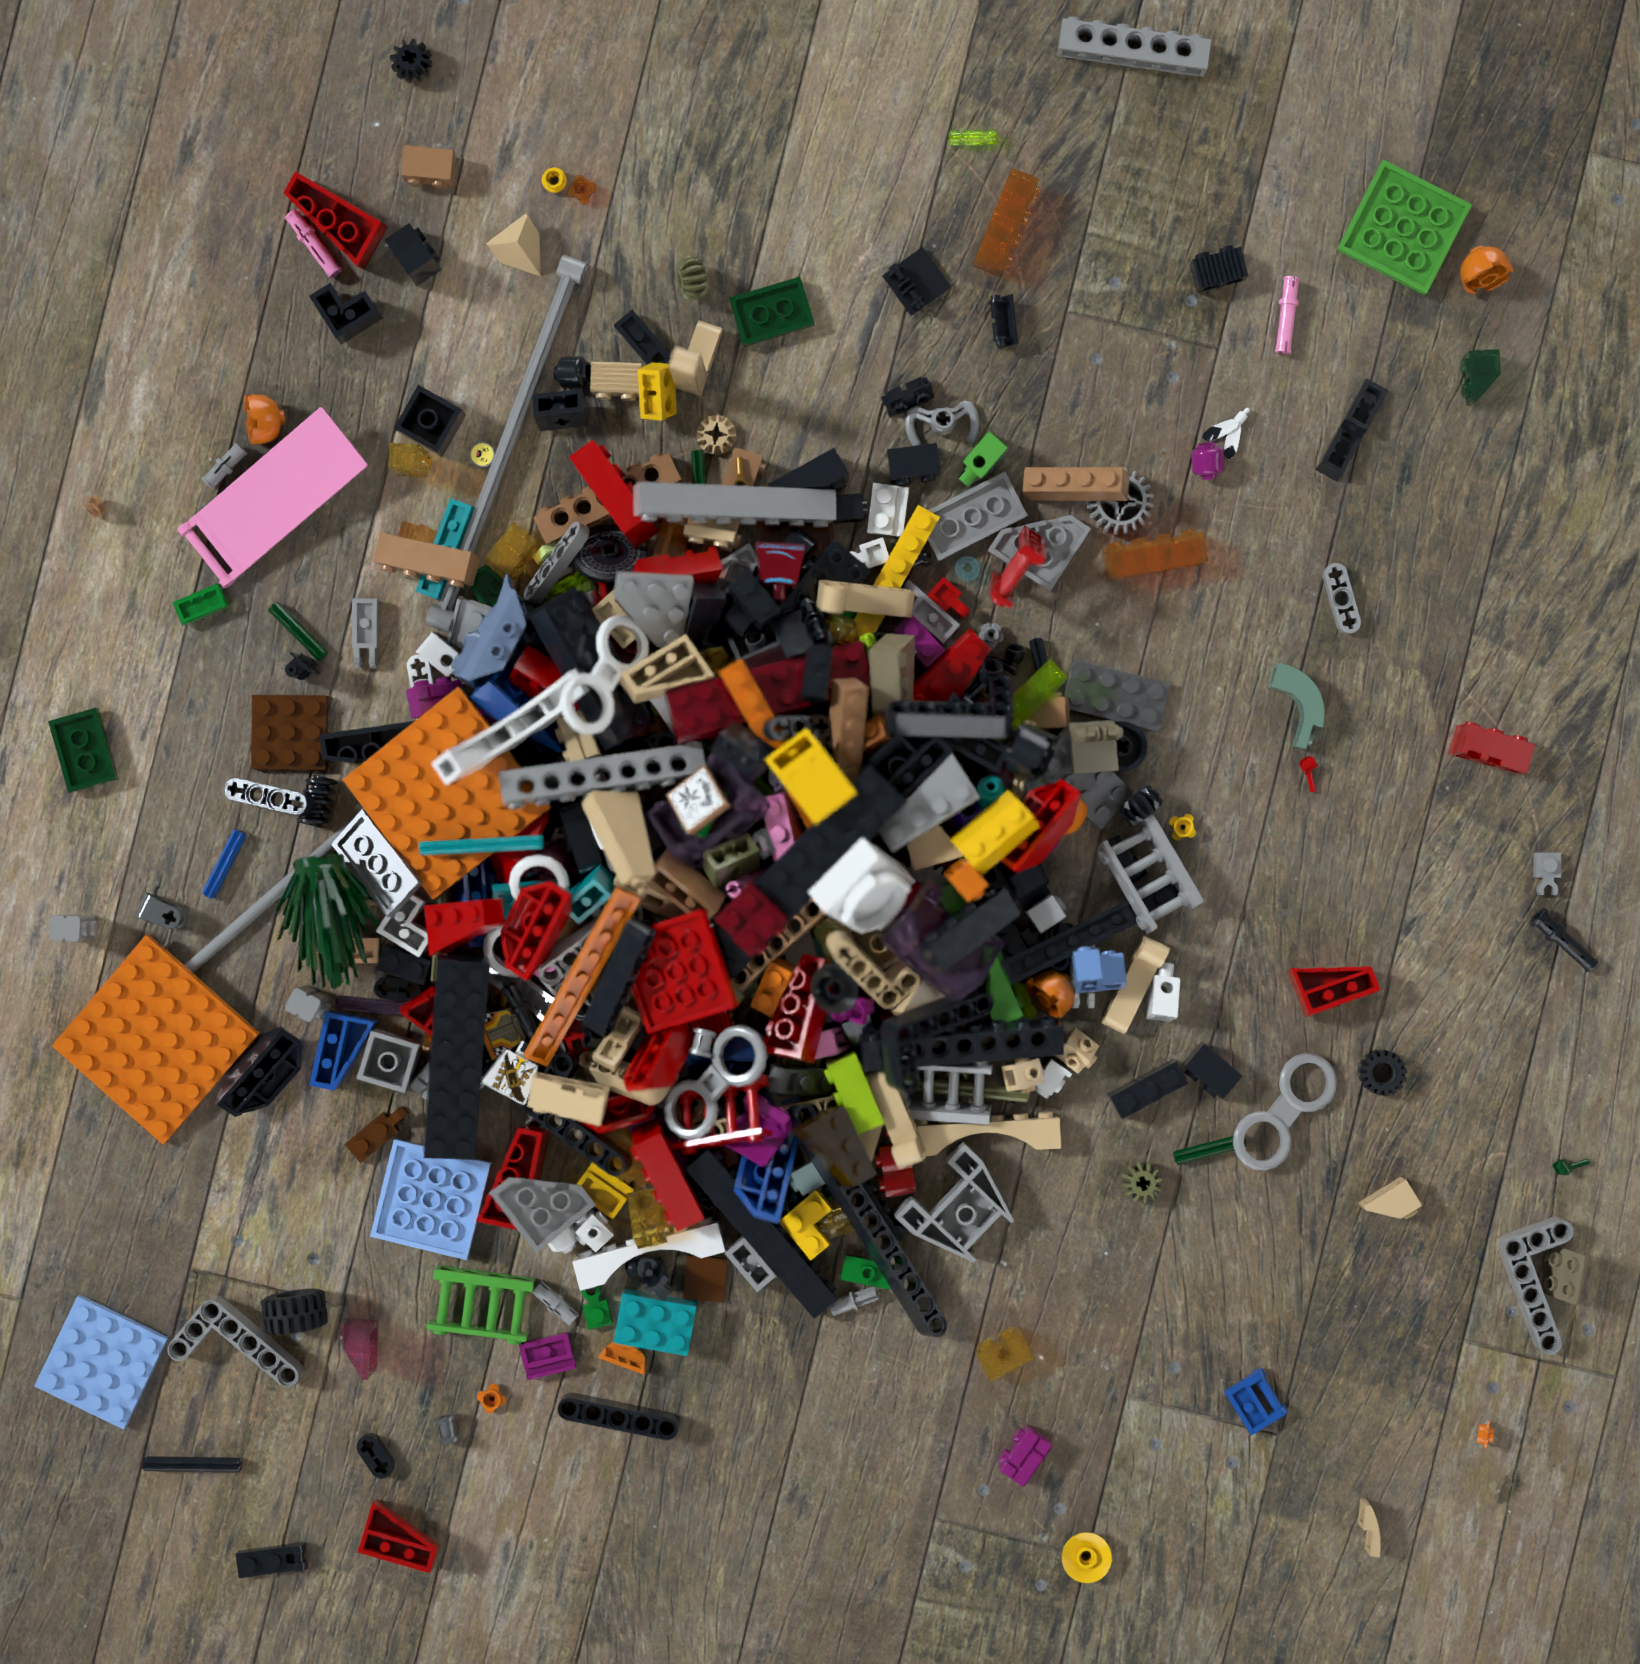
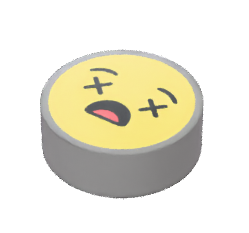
[470,442,495,468]

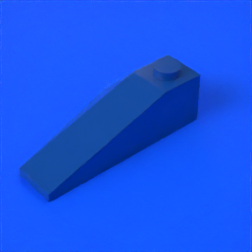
[470,661,565,753]

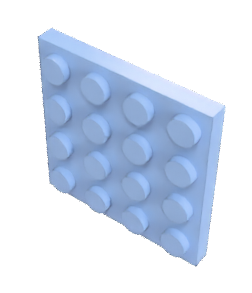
[370,1138,492,1260]
[34,1295,169,1429]

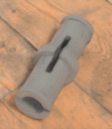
[201,443,247,490]
[532,1281,579,1326]

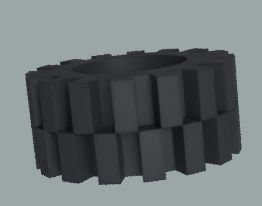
[1358,1049,1407,1096]

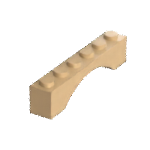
[914,1112,1061,1156]

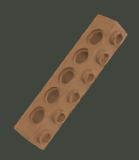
[533,452,683,544]

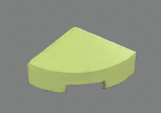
[533,539,561,565]

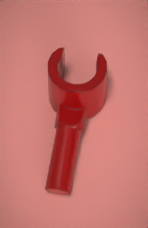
[1299,756,1318,792]

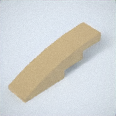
[592,989,644,1072]

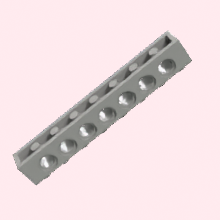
[498,742,705,810]

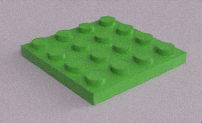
[1336,160,1472,296]

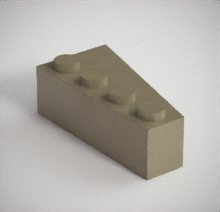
[869,634,915,747]

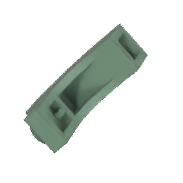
[1268,663,1325,750]

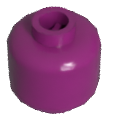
[1191,442,1225,480]

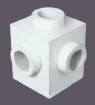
[574,1208,614,1252]

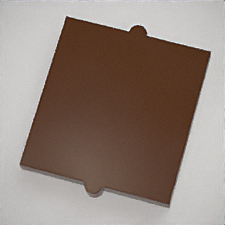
[683,1255,728,1303]

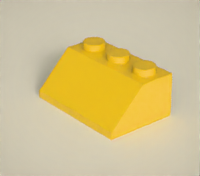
[950,790,1040,876]

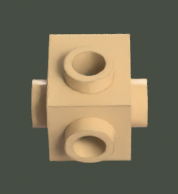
[1055,1028,1099,1074]
[1001,1058,1045,1093]

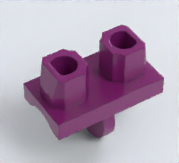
[830,990,875,1025]

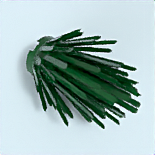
[274,854,380,989]

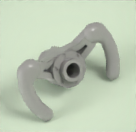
[905,400,979,446]

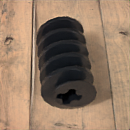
[296,774,338,828]

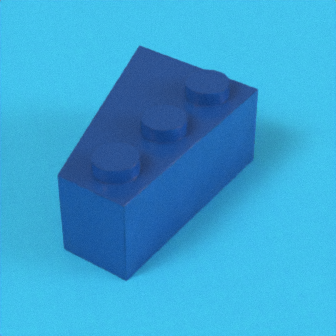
[309,1010,380,1091]

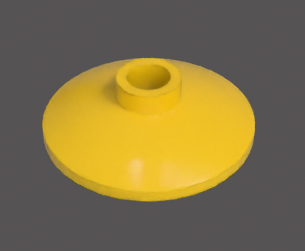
[1062,1532,1112,1583]

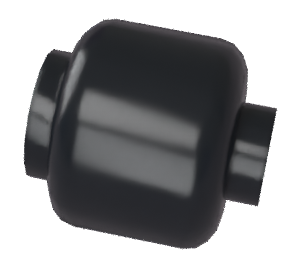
[553,356,591,389]

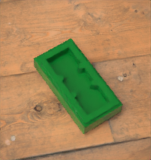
[172,583,230,626]
[840,1254,894,1290]

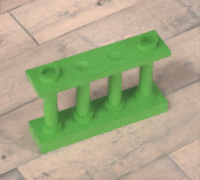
[426,1265,536,1345]

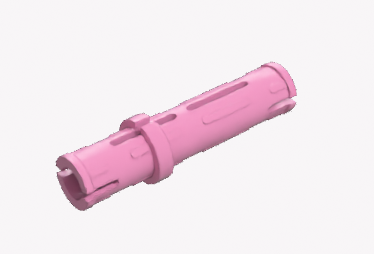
[285,209,342,279]
[1275,276,1300,354]
[726,866,768,897]

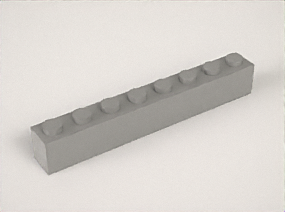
[634,482,836,527]

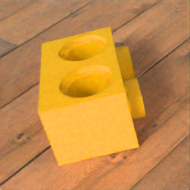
[637,362,677,421]

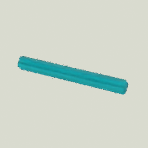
[419,835,544,855]

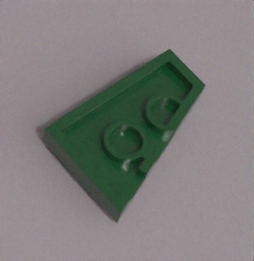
[469,564,535,613]

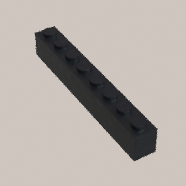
[684,1147,837,1319]

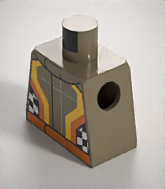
[484,1007,538,1061]

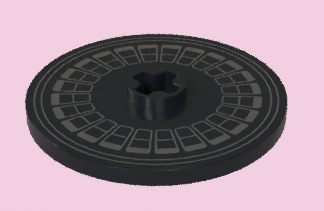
[573,525,648,583]

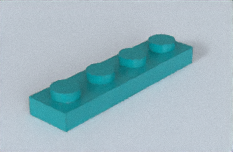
[415,498,475,601]

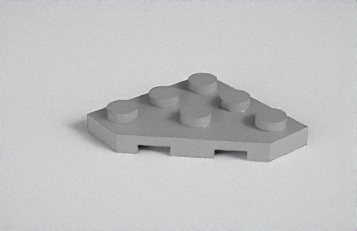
[987,515,1091,592]
[614,572,694,647]
[490,1177,595,1253]

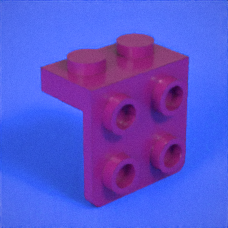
[725,1095,793,1167]

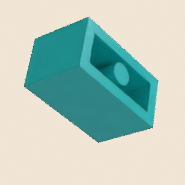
[569,864,616,924]

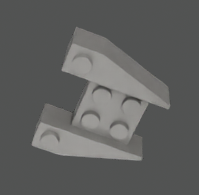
[893,1140,1014,1262]

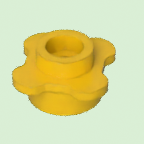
[1169,814,1196,841]

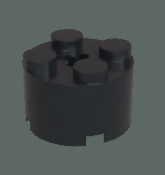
[1112,721,1147,772]
[1003,723,1058,783]

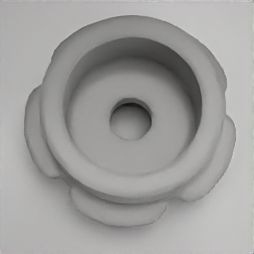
[979,623,1004,647]

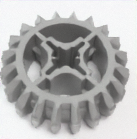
[1086,468,1154,536]

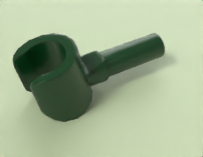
[1552,1158,1590,1175]

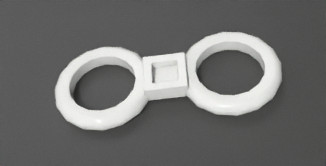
[560,615,649,735]
[483,855,570,978]

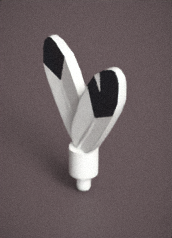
[1202,408,1250,459]

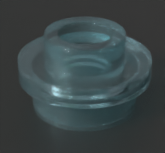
[955,556,980,581]

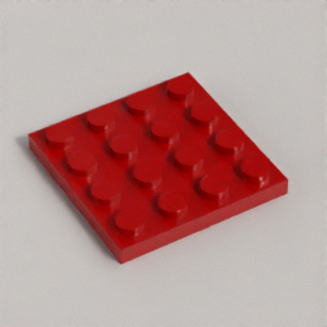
[616,908,739,1034]

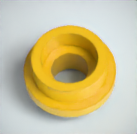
[542,167,567,193]

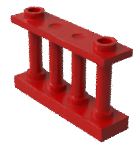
[989,525,1046,609]
[671,1074,773,1155]

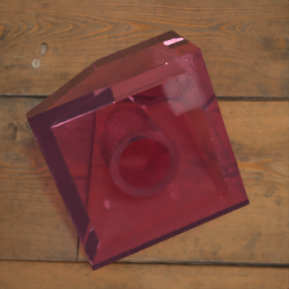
[340,1318,379,1380]

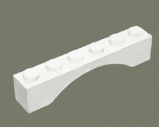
[572,1217,726,1291]

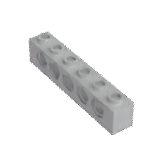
[1056,17,1212,77]

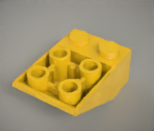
[765,728,857,825]

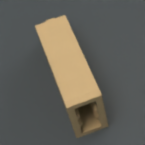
[582,791,656,888]

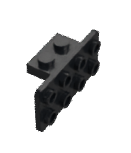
[779,541,870,625]

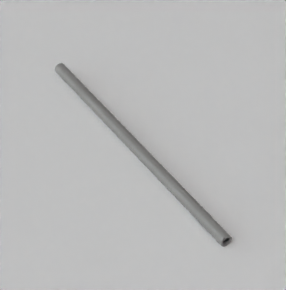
[184,808,365,973]

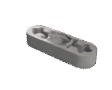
[1322,563,1361,634]

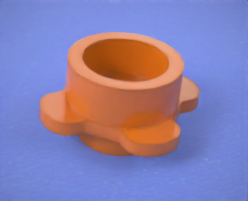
[477,1383,507,1413]
[1477,1421,1495,1449]

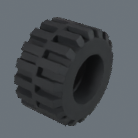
[261,1289,328,1335]

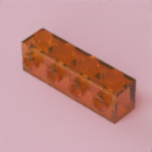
[973,168,1041,277]
[1102,529,1208,581]

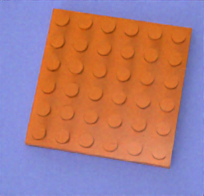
[342,687,552,900]
[52,934,260,1145]

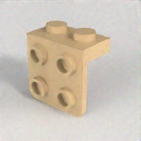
[683,519,739,548]

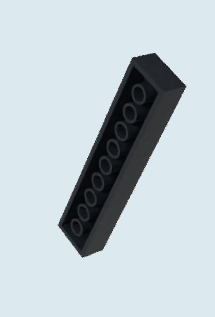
[712,764,908,981]

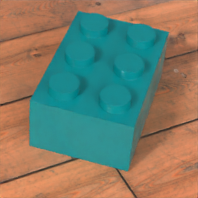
[613,1288,698,1356]

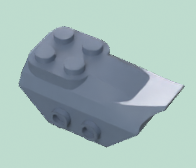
[451,574,528,689]

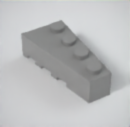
[879,754,980,853]

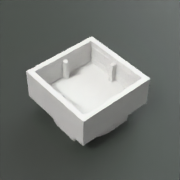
[808,837,916,935]

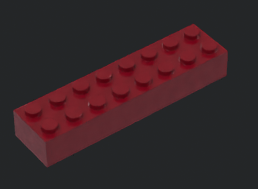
[664,640,872,745]

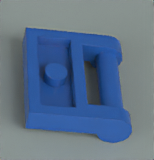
[1224,1368,1288,1436]

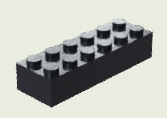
[529,590,655,751]

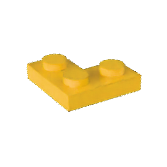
[779,1189,833,1260]

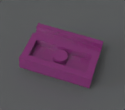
[519,1331,577,1380]

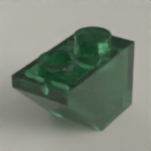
[1460,349,1501,405]

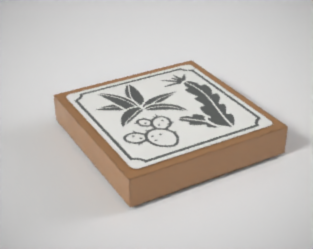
[666,765,731,836]

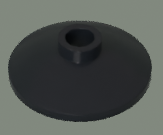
[810,963,858,1014]

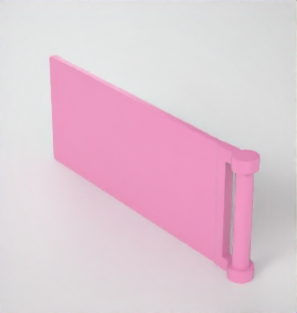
[177,407,368,589]

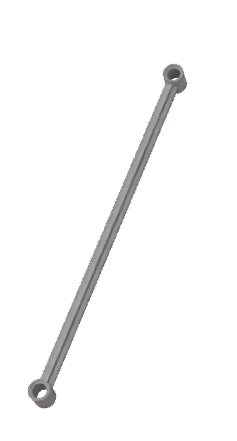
[425,255,588,633]

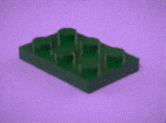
[729,276,815,347]
[48,708,119,793]

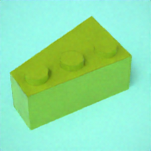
[824,1048,885,1135]

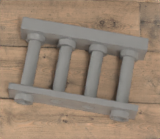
[1097,814,1204,934]
[903,1061,993,1125]

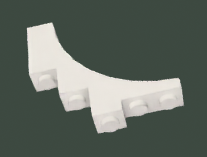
[432,669,590,785]

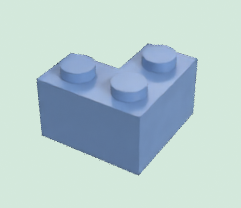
[1072,947,1127,994]

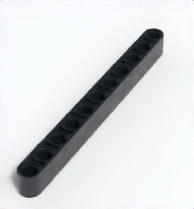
[787,1104,947,1337]

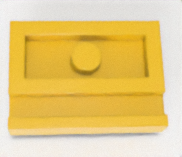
[577,1162,634,1220]

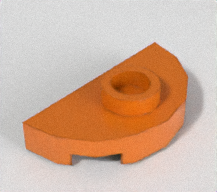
[598,1342,647,1375]

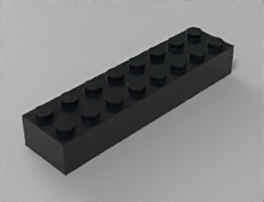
[422,954,490,1160]

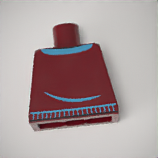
[756,542,805,602]

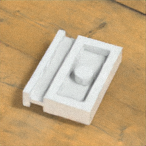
[867,483,909,537]

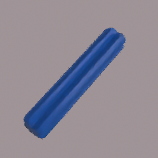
[202,829,246,899]

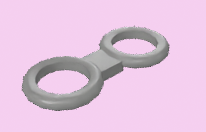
[663,1025,767,1140]
[1233,1053,1337,1171]

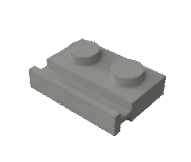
[446,596,493,649]

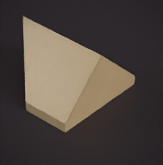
[486,213,541,276]

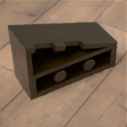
[791,1106,876,1187]

